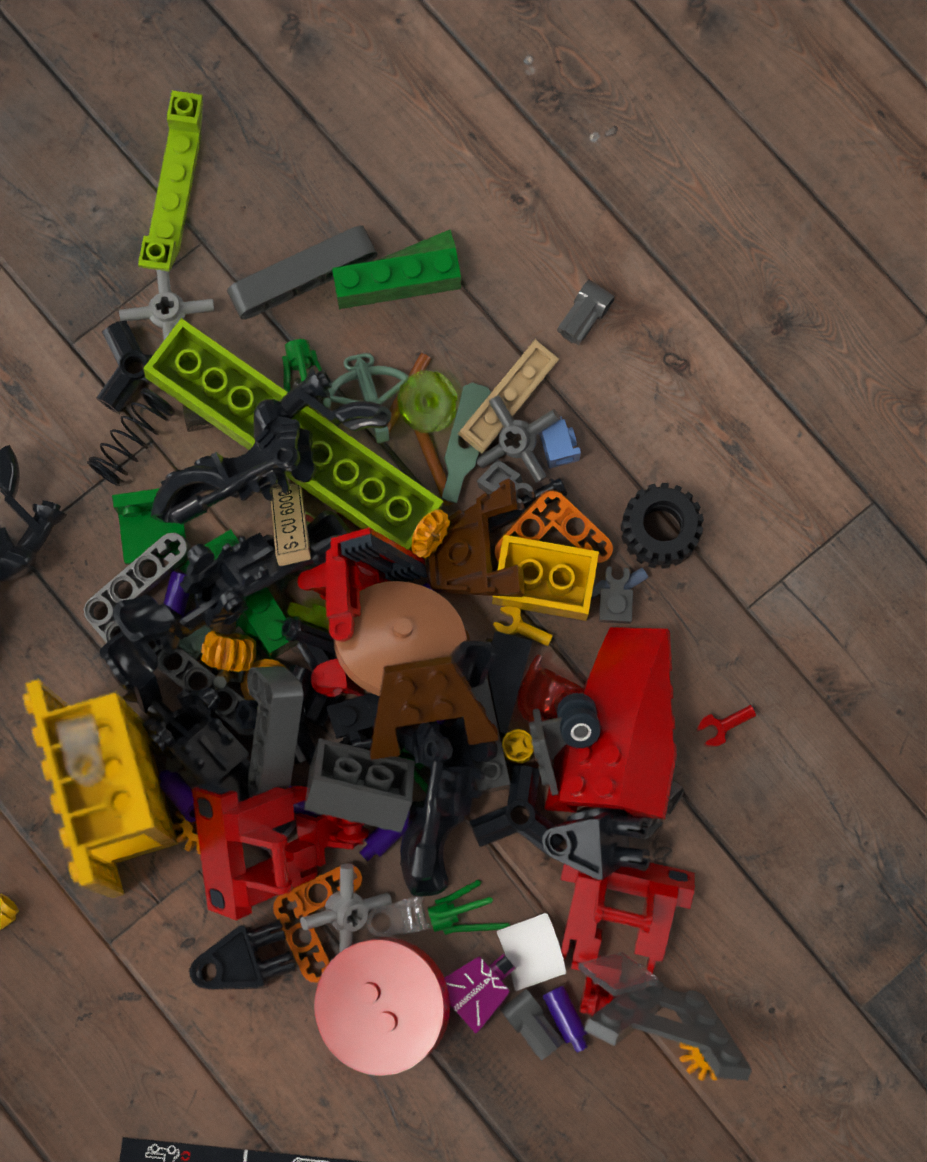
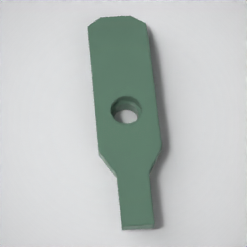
[441,383,491,503]

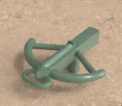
[323,353,416,443]

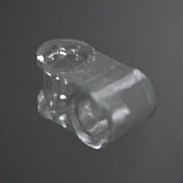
[57,714,104,786]
[366,896,431,938]

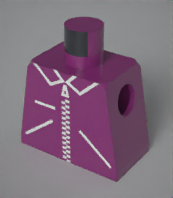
[445,954,516,1034]

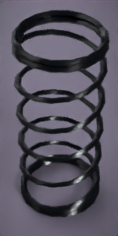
[87,388,175,486]

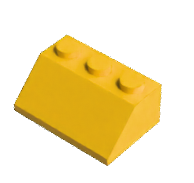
[492,535,599,621]

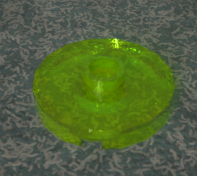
[397,370,458,433]
[286,602,329,630]

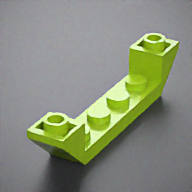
[138,90,203,272]

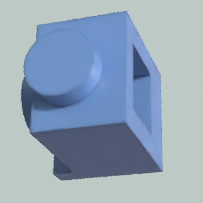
[539,416,581,469]

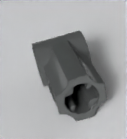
[557,280,615,345]
[500,989,564,1060]

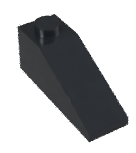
[485,631,532,738]

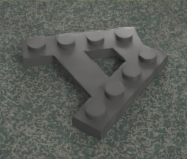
[585,977,752,1081]

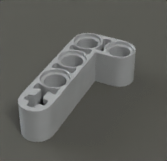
[84,533,191,643]

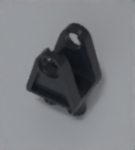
[542,807,650,880]
[189,919,297,990]

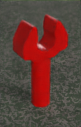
[696,705,756,747]

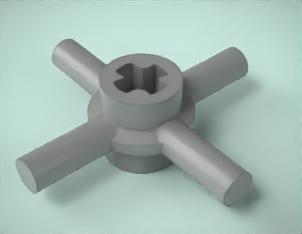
[119,270,214,340]
[300,863,392,953]

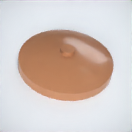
[334,581,466,696]

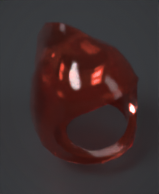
[518,655,584,722]

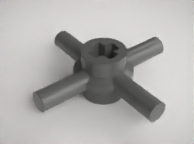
[476,395,560,483]

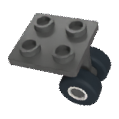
[529,693,601,796]

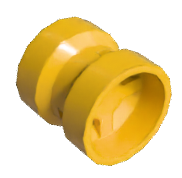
[502,729,534,765]

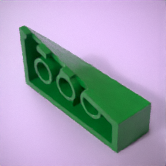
[332,229,461,309]
[179,529,299,660]

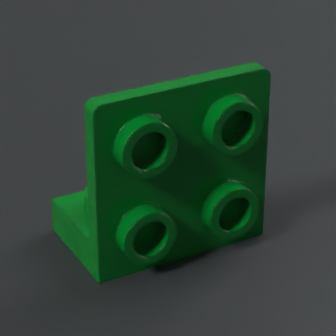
[112,488,186,565]

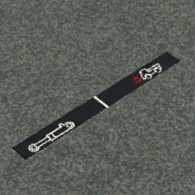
[119,1137,363,1162]

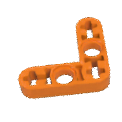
[494,489,613,563]
[273,865,363,983]

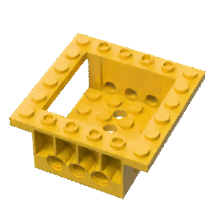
[23,679,179,898]

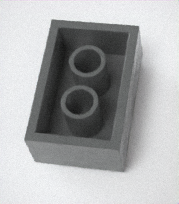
[304,738,415,832]

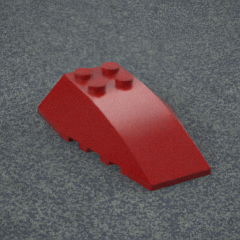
[545,627,677,819]

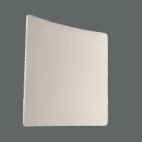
[497,913,566,991]

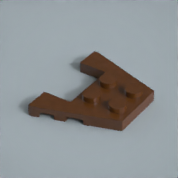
[429,478,525,597]
[370,656,499,760]

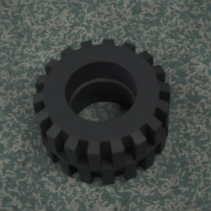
[621,483,704,569]

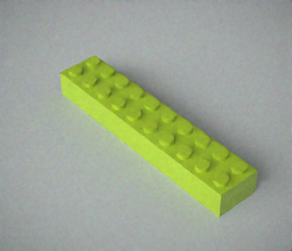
[143,318,443,551]

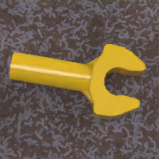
[493,606,553,646]

